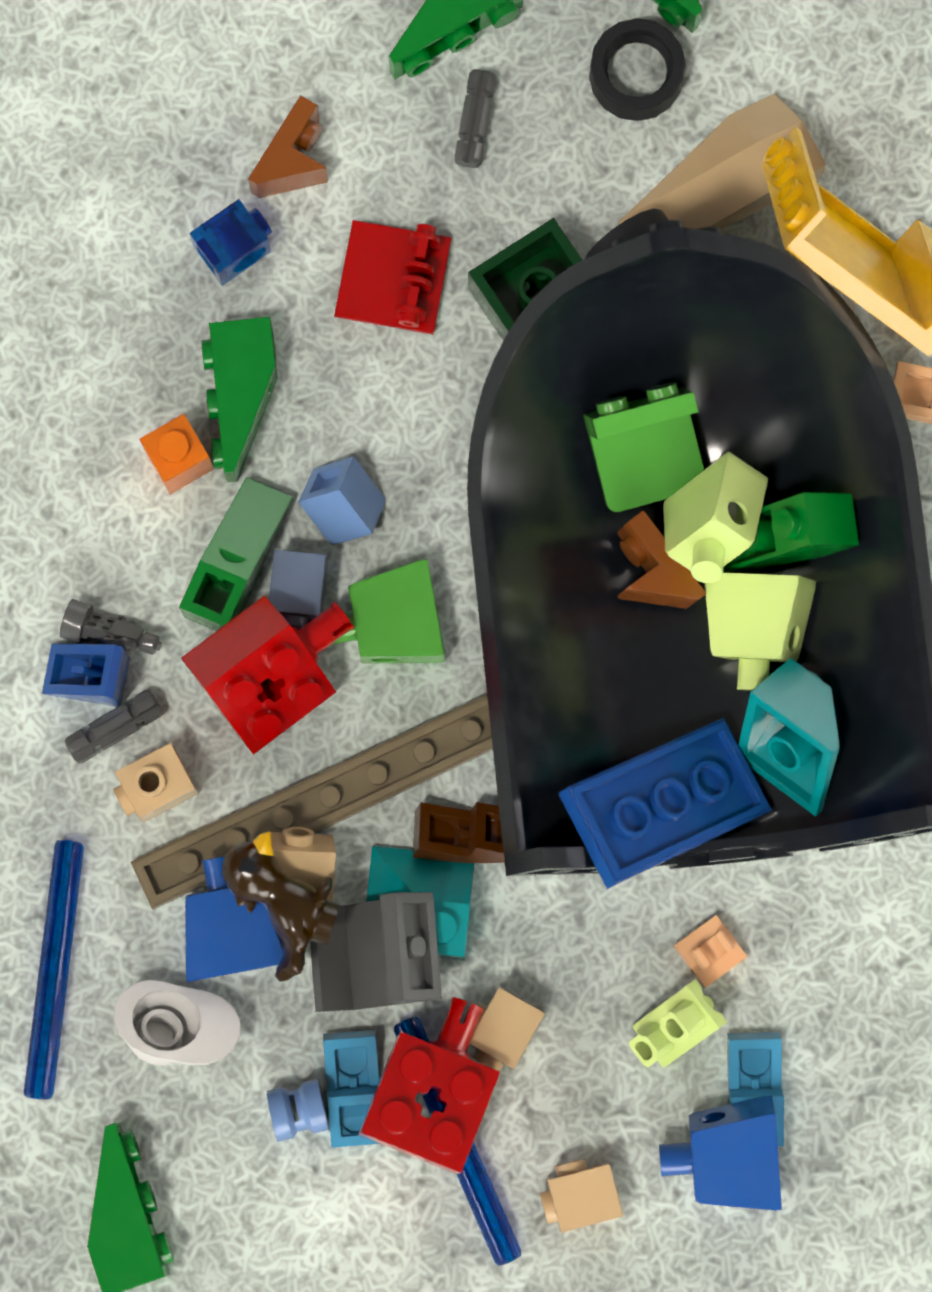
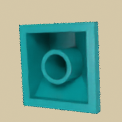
[738,658,840,817]
[366,846,475,960]

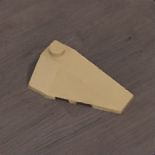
[618,94,826,229]

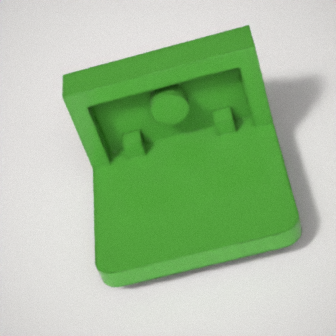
[583,382,704,512]

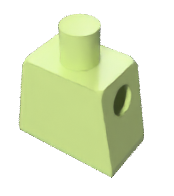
[663,452,768,583]
[705,573,816,691]

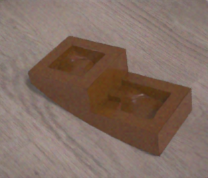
[413,802,505,863]

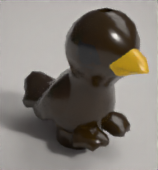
[222,831,340,982]

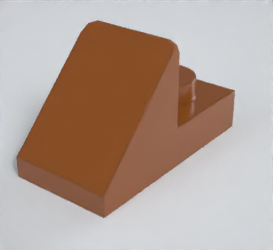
[248,95,328,198]
[617,510,707,609]

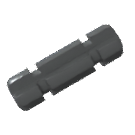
[455,69,496,168]
[65,691,163,764]

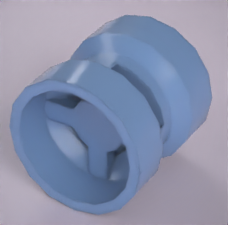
[266,1079,330,1142]

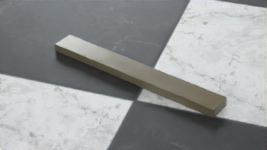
[131,695,493,910]

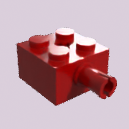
[181,595,355,755]
[358,997,500,1174]

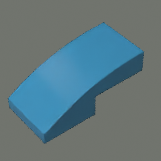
[323,1030,380,1148]
[727,1032,784,1146]

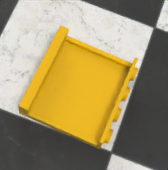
[762,126,932,356]

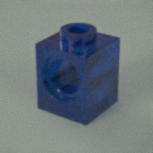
[189,199,272,286]

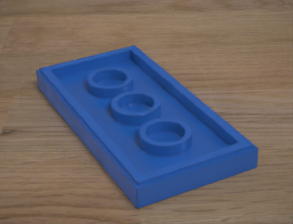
[558,718,772,889]

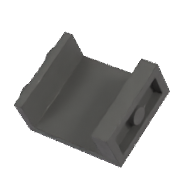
[310,892,442,1012]

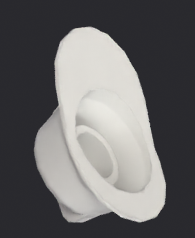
[114,980,240,1066]

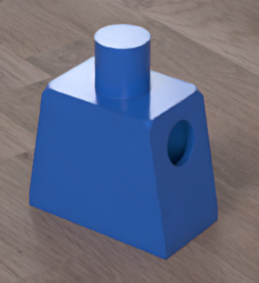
[185,856,284,982]
[659,1095,782,1211]

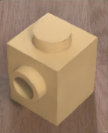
[113,743,199,823]
[271,827,336,902]
[469,987,545,1071]
[539,1158,623,1233]

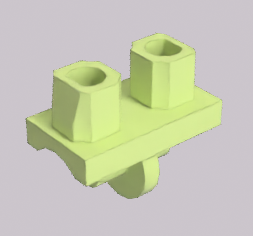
[629,979,728,1068]

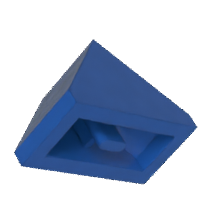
[42,644,130,707]

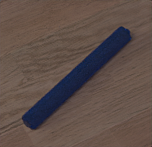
[23,840,84,1100]
[394,1016,522,1266]

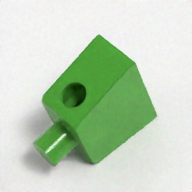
[331,559,445,664]

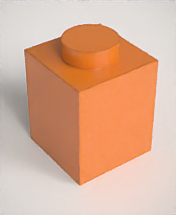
[139,414,214,494]

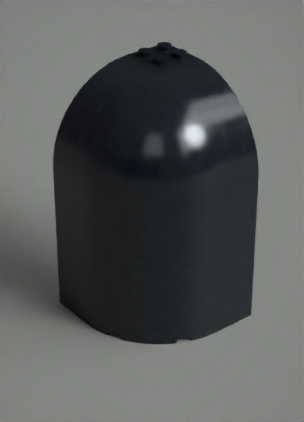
[467,220,932,876]

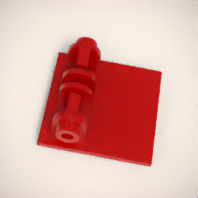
[334,220,452,335]

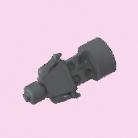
[60,599,162,655]

